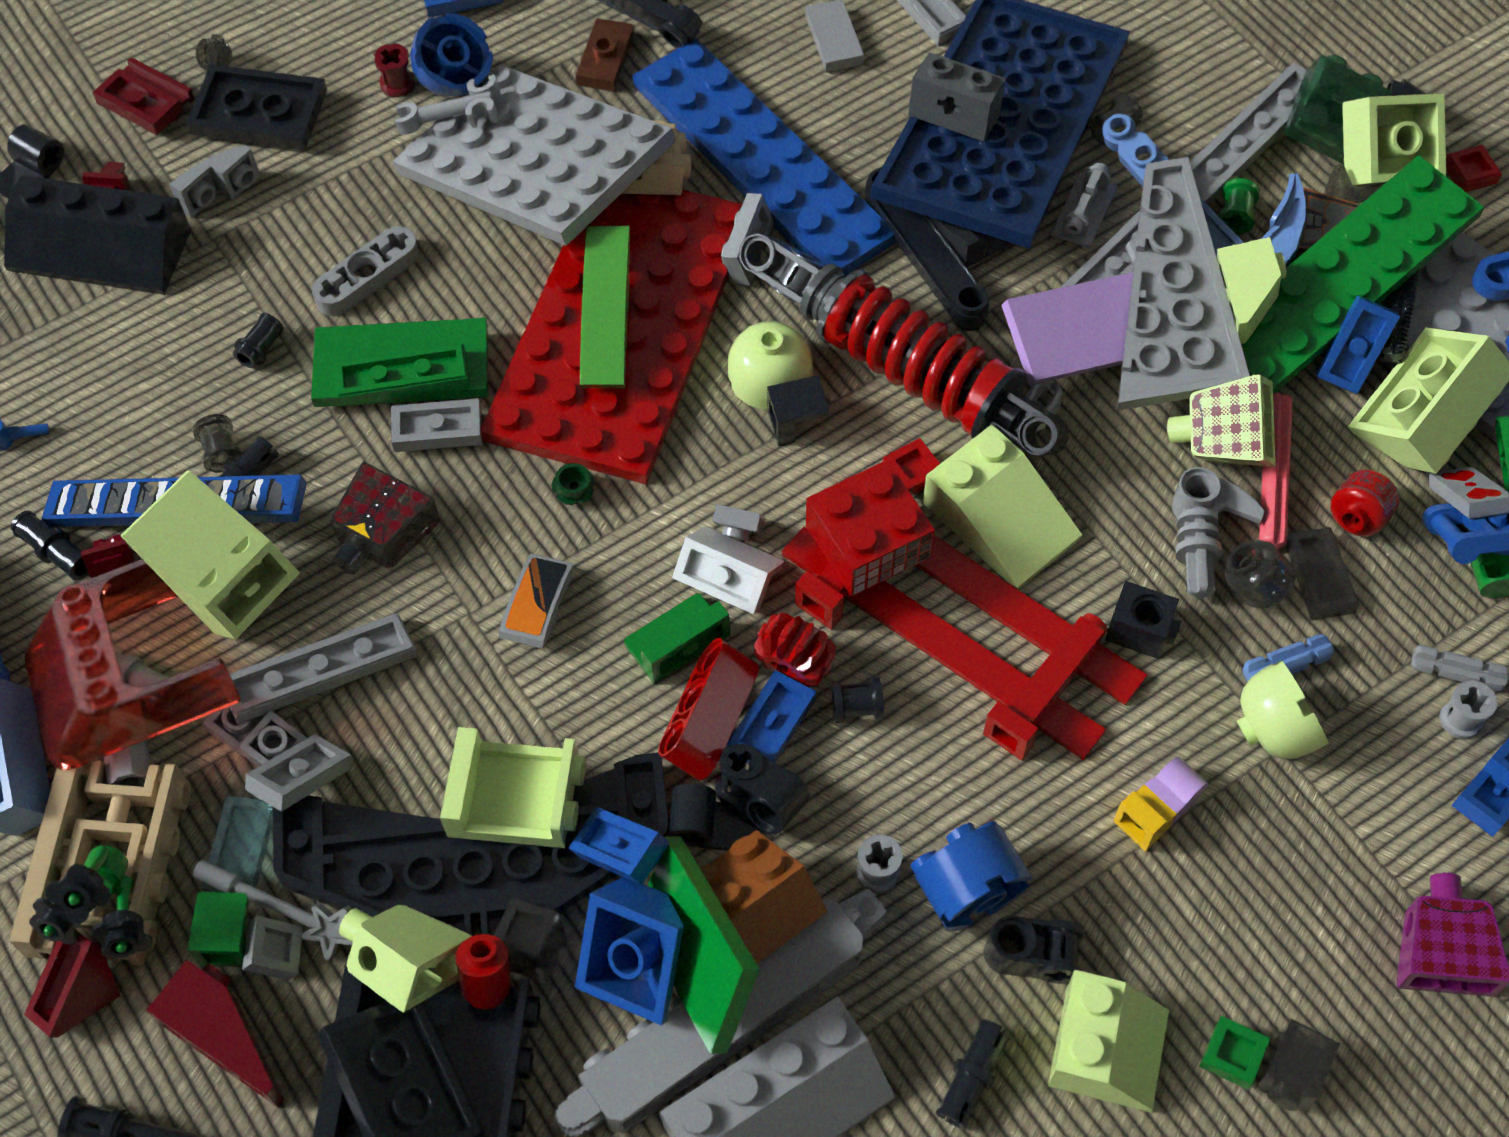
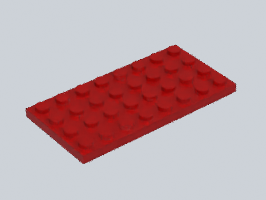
[481,189,743,485]

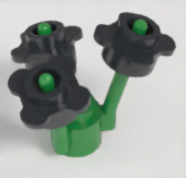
[29,845,153,958]

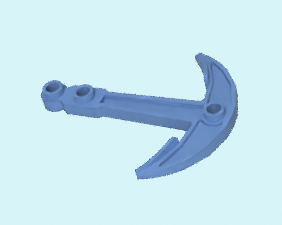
[1102,114,1306,268]

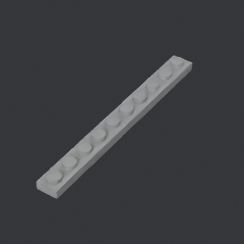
[1060,62,1326,288]

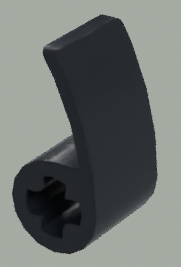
[0,124,64,200]
[669,783,762,851]

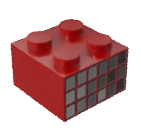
[806,460,935,597]

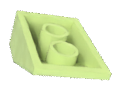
[923,424,1082,590]

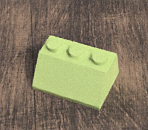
[1348,328,1509,474]

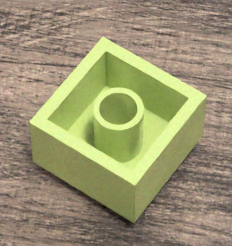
[1343,94,1446,187]

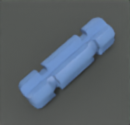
[1242,634,1334,682]

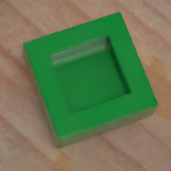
[1199,1015,1270,1090]

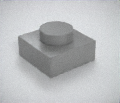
[712,504,766,541]
[242,916,303,980]

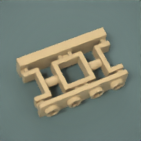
[9,754,191,966]

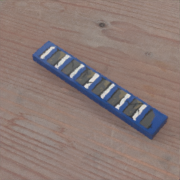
[41,475,307,527]

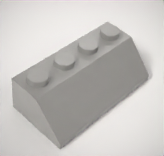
[660,996,895,1137]

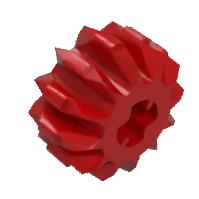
[754,613,836,687]

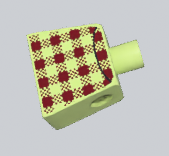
[1167,375,1276,467]

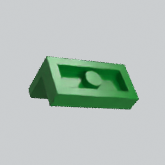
[624,593,730,684]

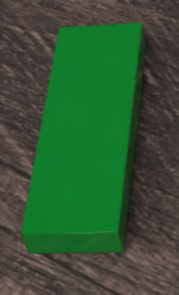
[333,343,470,406]

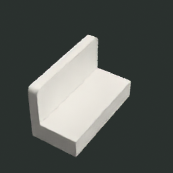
[672,527,784,614]

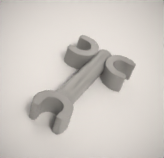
[395,74,501,135]

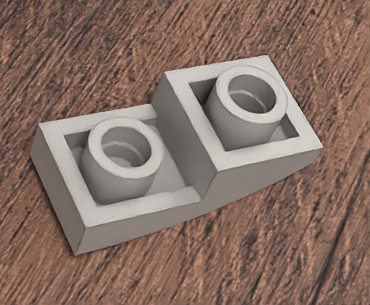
[169,145,260,218]
[203,698,307,767]

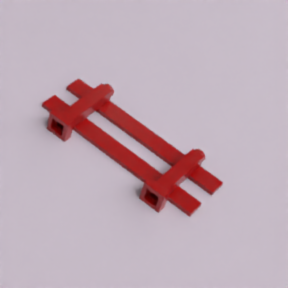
[782,478,1147,761]

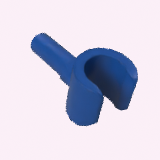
[0,419,50,451]

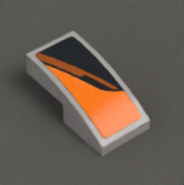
[499,553,573,649]

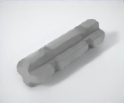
[1411,645,1509,691]

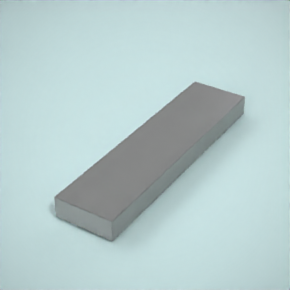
[219,613,416,724]

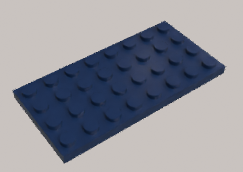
[870,0,1130,249]

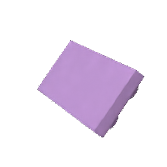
[1001,272,1133,386]

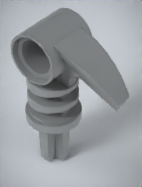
[1172,467,1265,599]

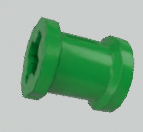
[1217,178,1260,235]

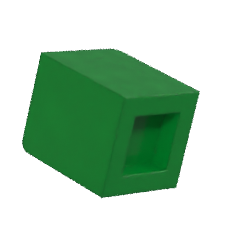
[187,892,249,967]

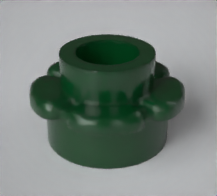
[551,463,596,506]

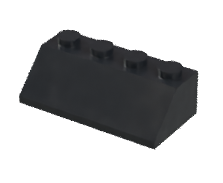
[4,175,191,295]

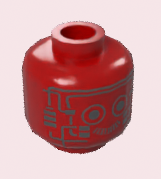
[1330,469,1400,537]

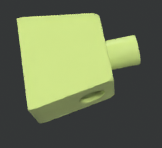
[339,905,472,1012]

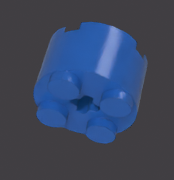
[910,821,1033,932]

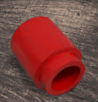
[455,934,512,1009]

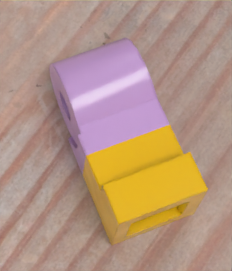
[1113,757,1208,852]

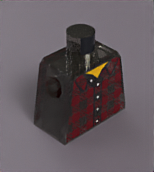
[331,461,441,575]

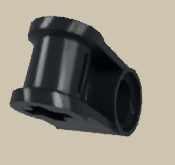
[714,744,810,835]
[984,915,1084,984]

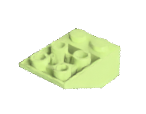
[120,470,300,640]

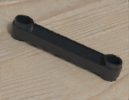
[597,0,703,49]
[865,167,990,331]

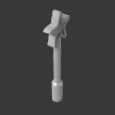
[193,859,353,960]

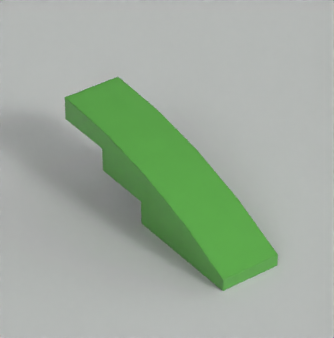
[580,226,630,388]

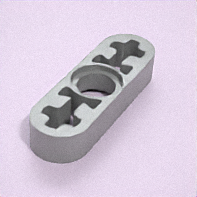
[312,226,419,316]

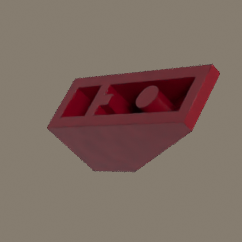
[146,960,285,1108]

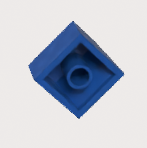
[575,877,684,1025]

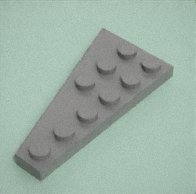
[1117,157,1250,411]

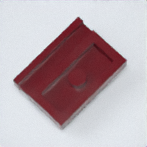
[92,57,195,135]

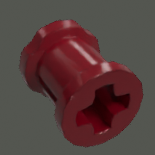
[374,43,415,98]

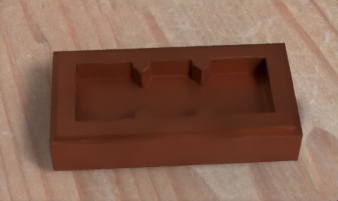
[575,18,635,91]

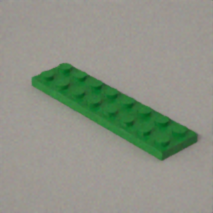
[1241,155,1484,393]

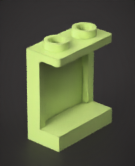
[440,727,586,848]

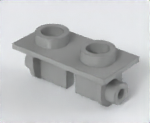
[1051,163,1118,248]

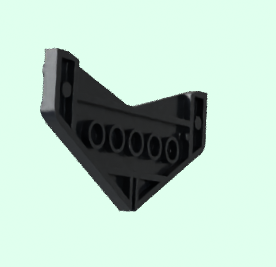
[273,752,669,949]

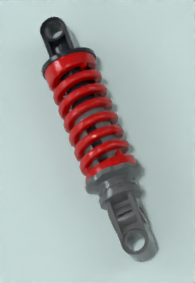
[739,234,1069,455]

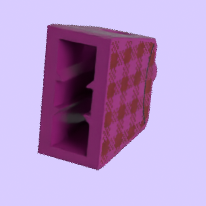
[1397,873,1509,997]

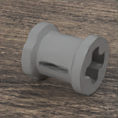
[1439,680,1497,739]
[856,834,903,894]

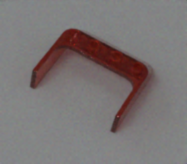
[24,559,241,770]

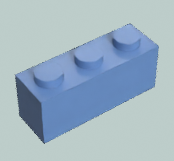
[0,678,50,837]

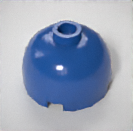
[410,13,493,98]

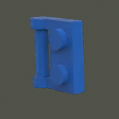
[1422,503,1509,564]

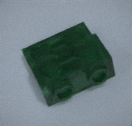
[1283,54,1392,165]

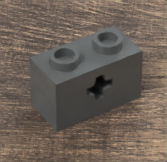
[908,52,1006,141]

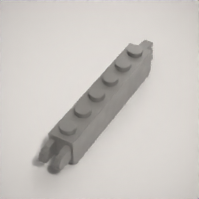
[555,889,887,1137]

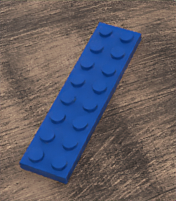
[633,38,896,275]

